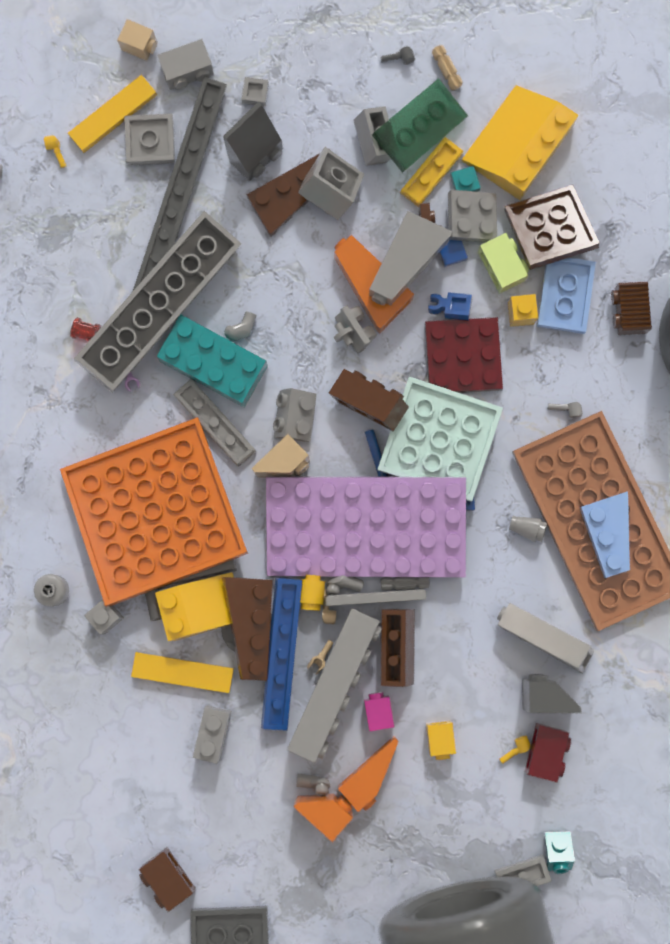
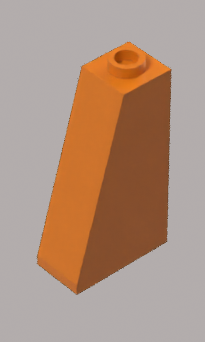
[334,235,414,334]

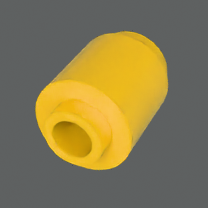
[300,575,325,611]

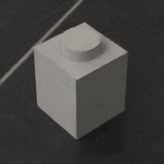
[84,599,124,635]

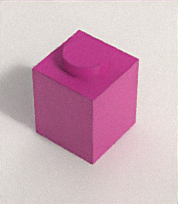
[364,692,394,731]

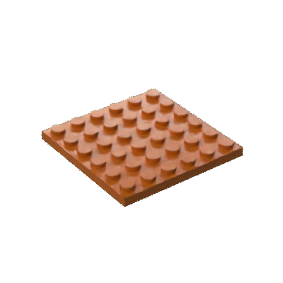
[60,417,248,607]

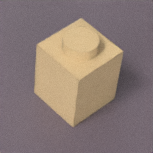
[117,19,157,61]

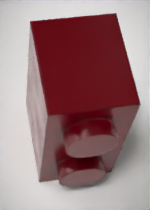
[524,723,571,783]

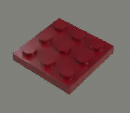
[425,317,503,393]

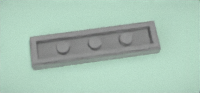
[173,379,256,467]
[324,589,426,606]

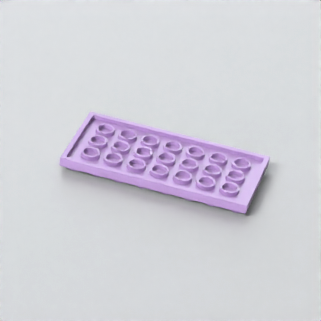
[266,477,466,577]

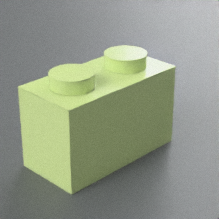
[478,233,529,294]

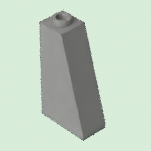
[369,211,452,306]
[497,603,594,674]

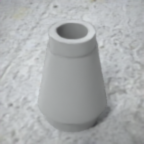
[509,516,547,542]

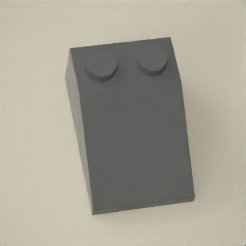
[223,102,283,181]

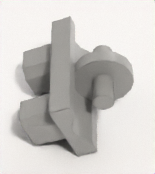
[334,306,377,354]

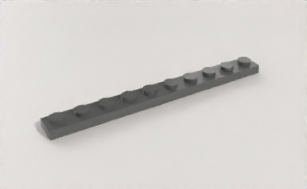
[132,77,227,292]

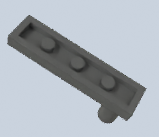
[141,560,237,621]

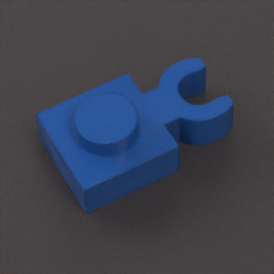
[428,292,472,320]

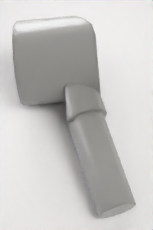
[548,402,583,418]

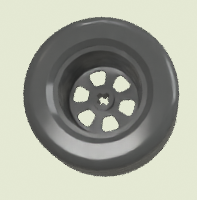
[379,876,555,944]

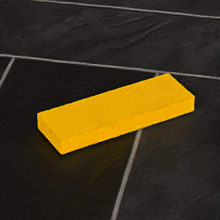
[400,137,464,207]

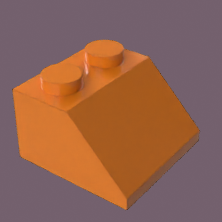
[293,793,353,842]

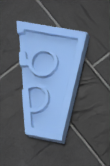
[580,491,630,578]

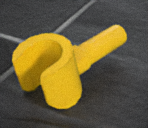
[44,135,66,168]
[500,735,530,764]

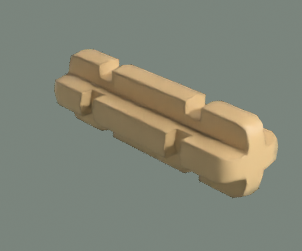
[432,45,463,90]

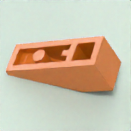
[338,736,399,812]

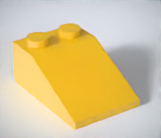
[155,572,234,641]

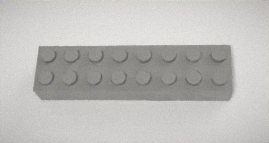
[74,211,242,393]

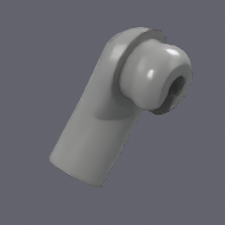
[224,311,256,341]
[326,575,364,595]
[296,774,330,796]

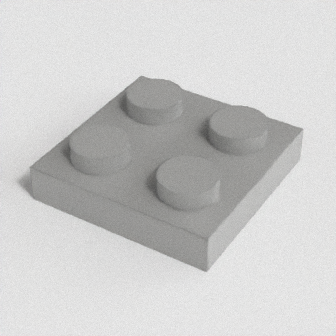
[125,114,175,165]
[448,190,497,242]

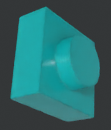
[450,166,481,192]

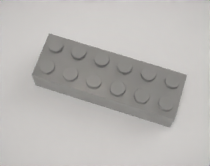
[287,608,382,763]

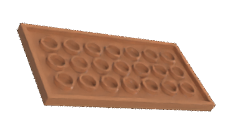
[512,411,670,631]

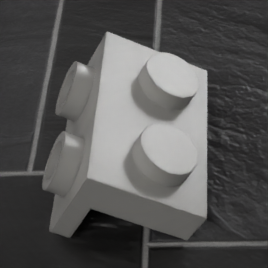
[273,388,317,442]

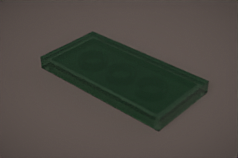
[372,78,468,173]

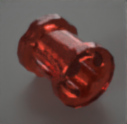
[70,317,101,341]

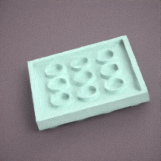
[378,376,503,502]

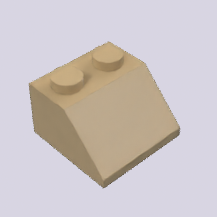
[251,434,310,478]

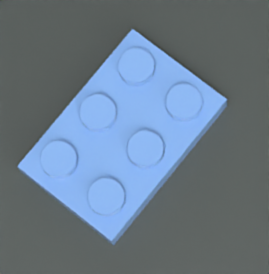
[537,258,596,334]

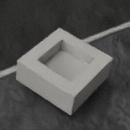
[241,77,269,106]

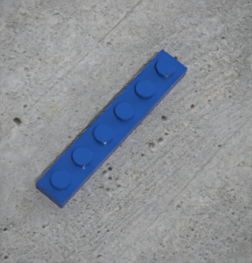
[261,578,302,730]

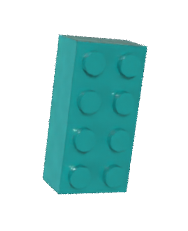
[156,314,268,408]

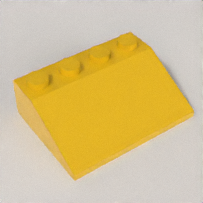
[462,85,579,201]

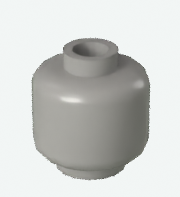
[34,574,69,607]

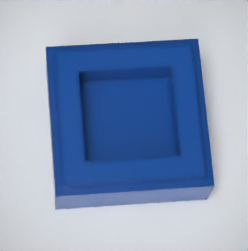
[439,240,468,267]

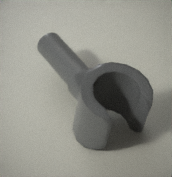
[381,46,415,65]

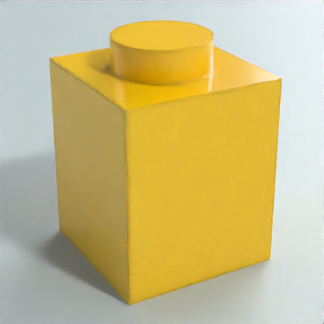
[507,294,538,327]
[426,721,456,760]

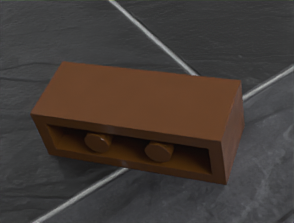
[329,369,409,432]
[381,609,415,687]

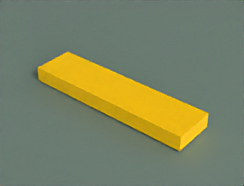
[68,74,157,153]
[131,652,234,693]

